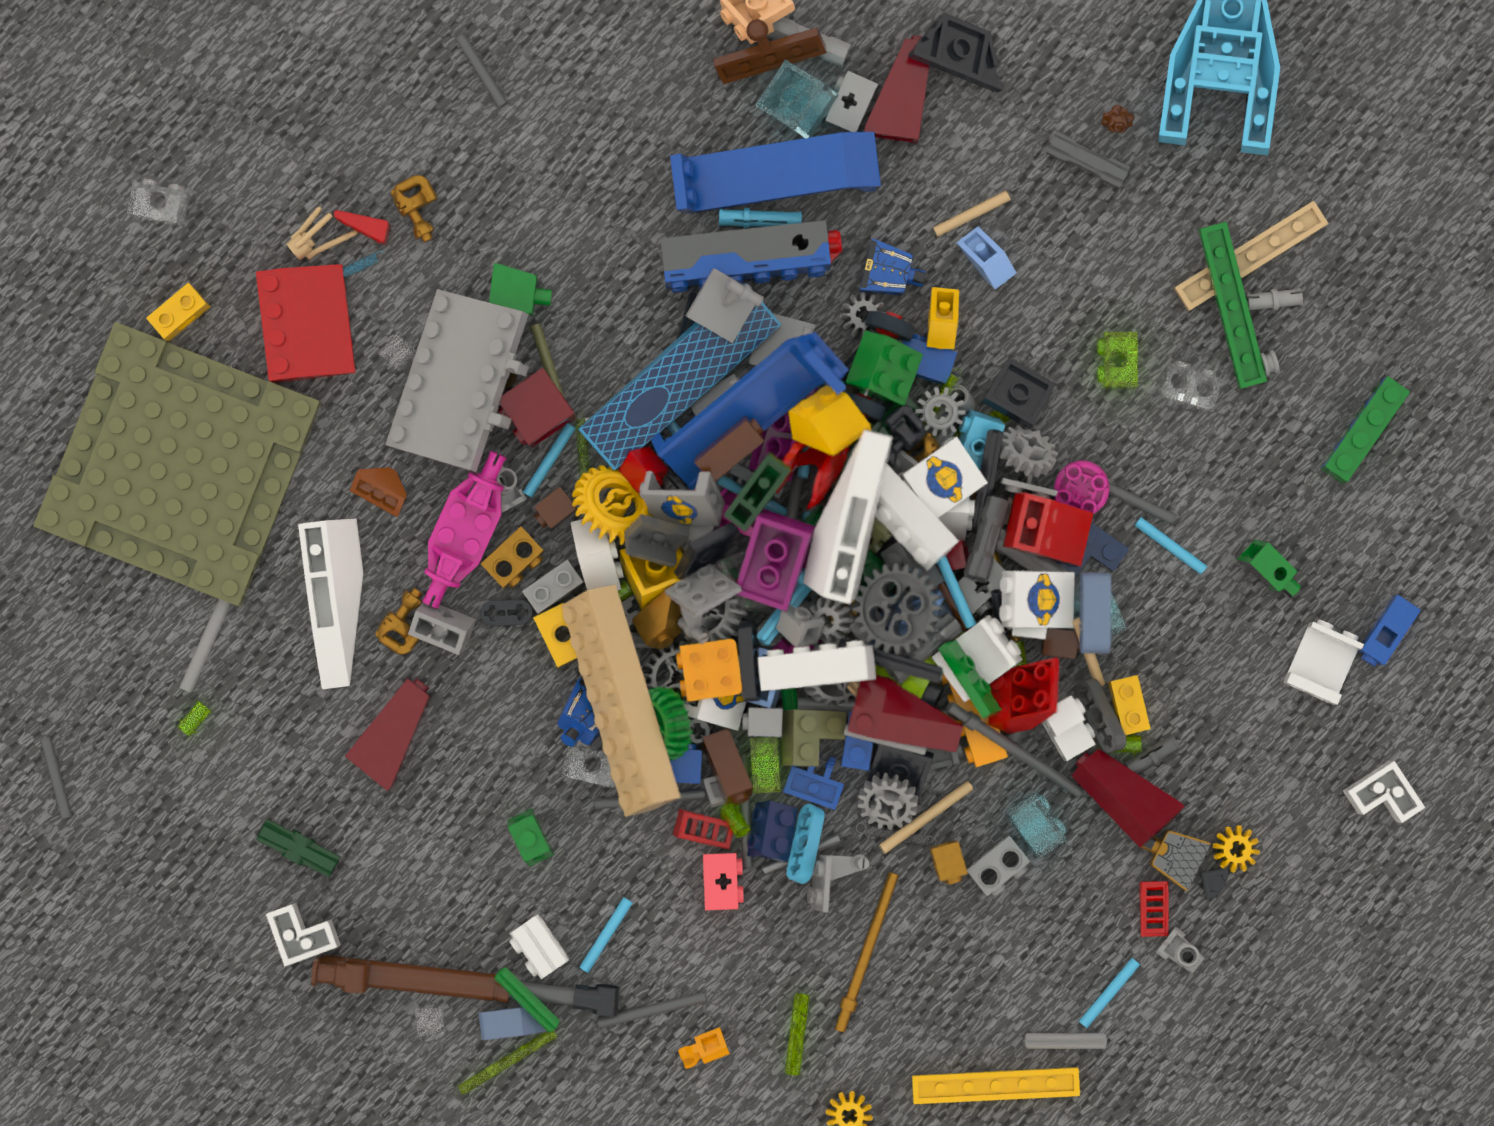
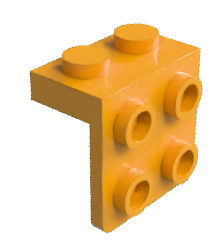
[676,639,742,702]

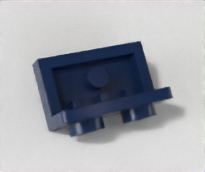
[747,801,798,863]

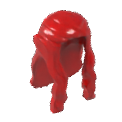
[776,441,849,509]

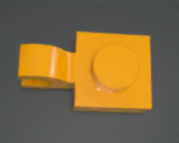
[678,1027,730,1069]

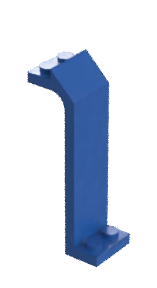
[670,132,881,214]
[651,332,849,491]

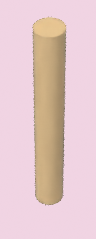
[933,191,1010,237]
[1072,617,1105,687]

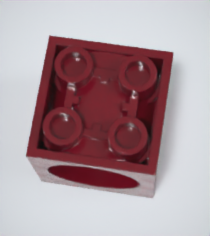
[498,368,577,448]

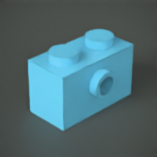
[959,409,1005,471]

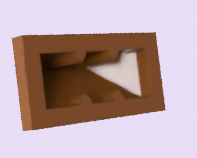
[349,467,407,517]

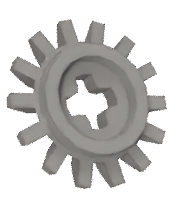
[915,387,965,436]

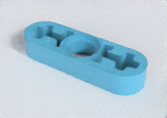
[787,804,824,884]

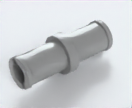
[1245,288,1303,311]

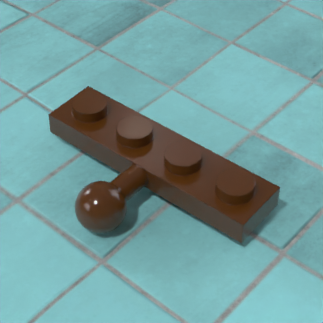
[714,19,827,85]

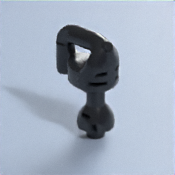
[884,405,927,468]

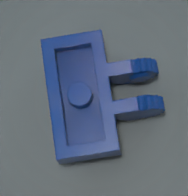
[783,752,844,810]

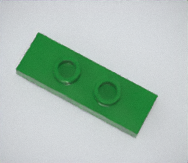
[938,640,1002,718]

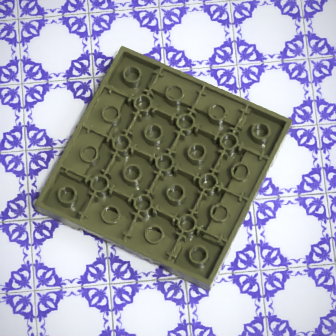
[33,322,322,607]

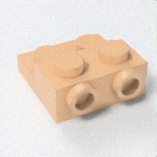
[720,0,795,45]

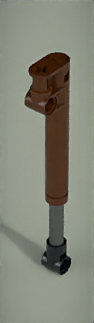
[311,954,620,1016]

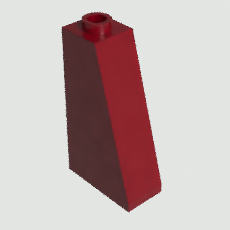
[864,36,929,143]
[345,678,431,791]
[1071,749,1185,848]

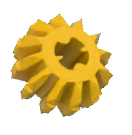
[1212,825,1260,872]
[826,1091,873,1126]

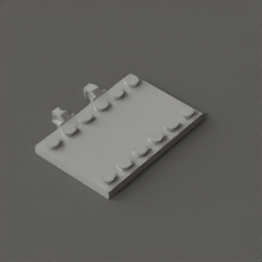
[385,289,529,472]

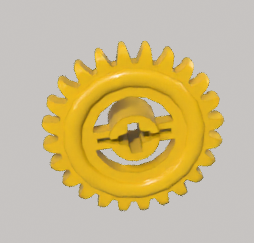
[572,465,653,545]

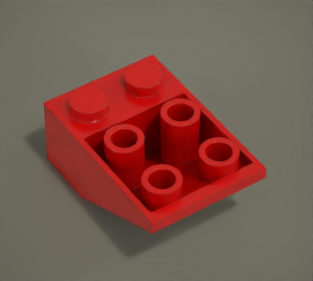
[1003,493,1094,567]
[988,658,1059,734]

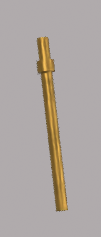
[835,872,899,1033]

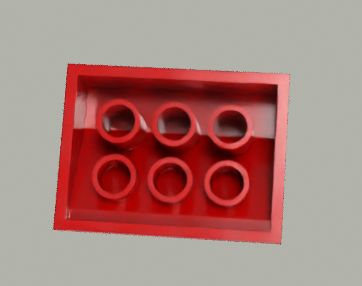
[256,264,356,384]

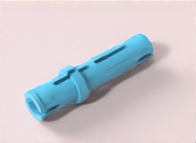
[719,207,802,229]

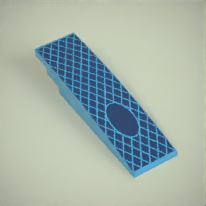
[578,283,781,470]

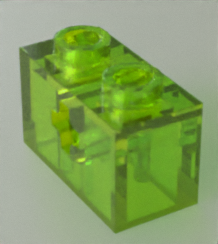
[1097,332,1138,389]
[750,737,781,794]

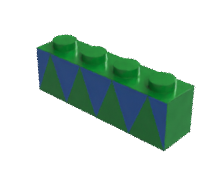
[1320,376,1410,484]

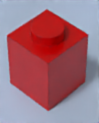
[619,446,669,493]

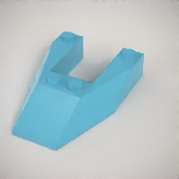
[1159,0,1280,155]

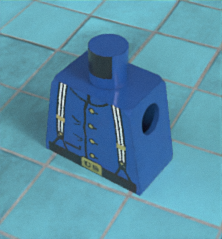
[859,239,926,295]
[557,678,600,747]

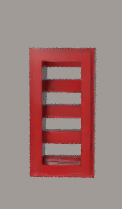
[333,210,391,245]
[673,809,736,850]
[1139,881,1169,937]

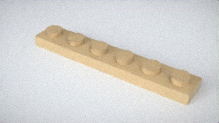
[1174,201,1329,312]

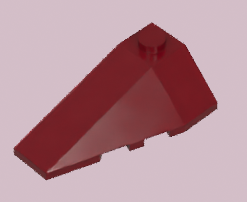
[847,675,963,752]

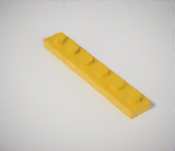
[912,1067,1080,1104]

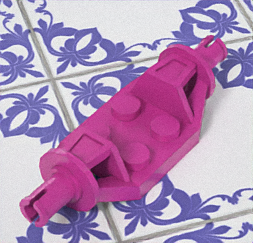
[422,451,507,608]

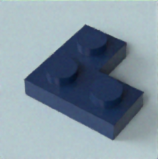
[1054,522,1129,578]

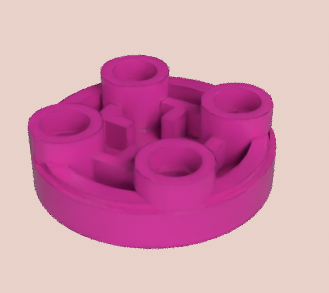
[1054,460,1110,514]

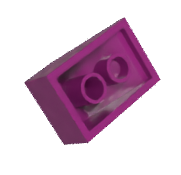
[737,509,816,612]

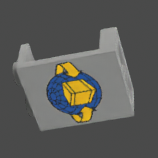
[640,471,725,526]

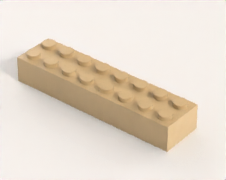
[561,584,680,817]

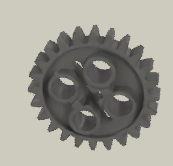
[853,563,944,654]

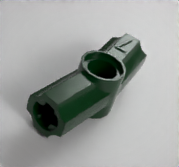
[256,818,341,877]

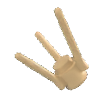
[286,207,358,260]

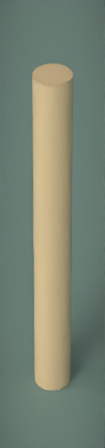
[879,781,974,854]

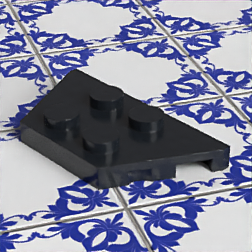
[908,13,1003,92]

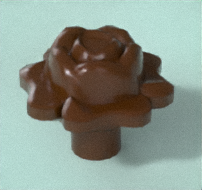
[1101,105,1135,133]

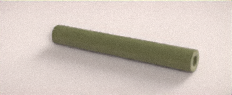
[530,323,565,398]

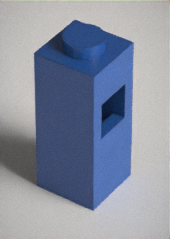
[1358,595,1421,667]

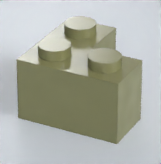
[781,709,846,767]

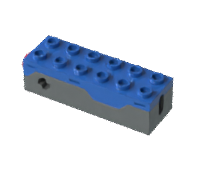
[660,220,842,293]

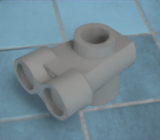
[492,466,527,512]
[1156,927,1205,973]

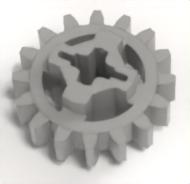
[1000,425,1058,478]
[858,773,919,830]

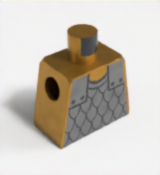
[1141,829,1211,891]

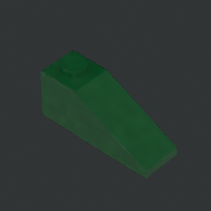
[723,452,792,532]

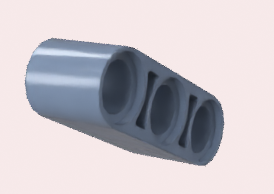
[1079,572,1111,654]

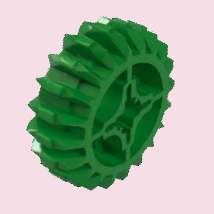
[648,686,693,761]

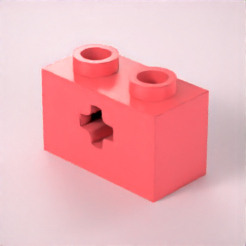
[703,853,744,910]

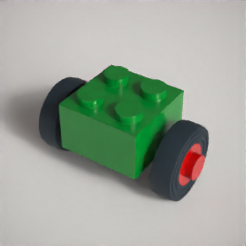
[842,311,923,422]

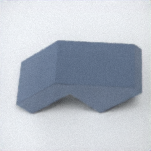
[479,1007,546,1040]

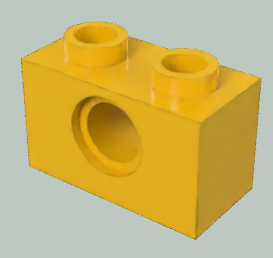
[146,283,210,342]
[927,287,959,350]
[533,603,577,668]
[1108,675,1151,735]

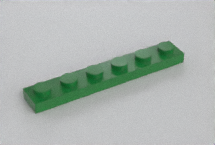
[1198,222,1267,389]

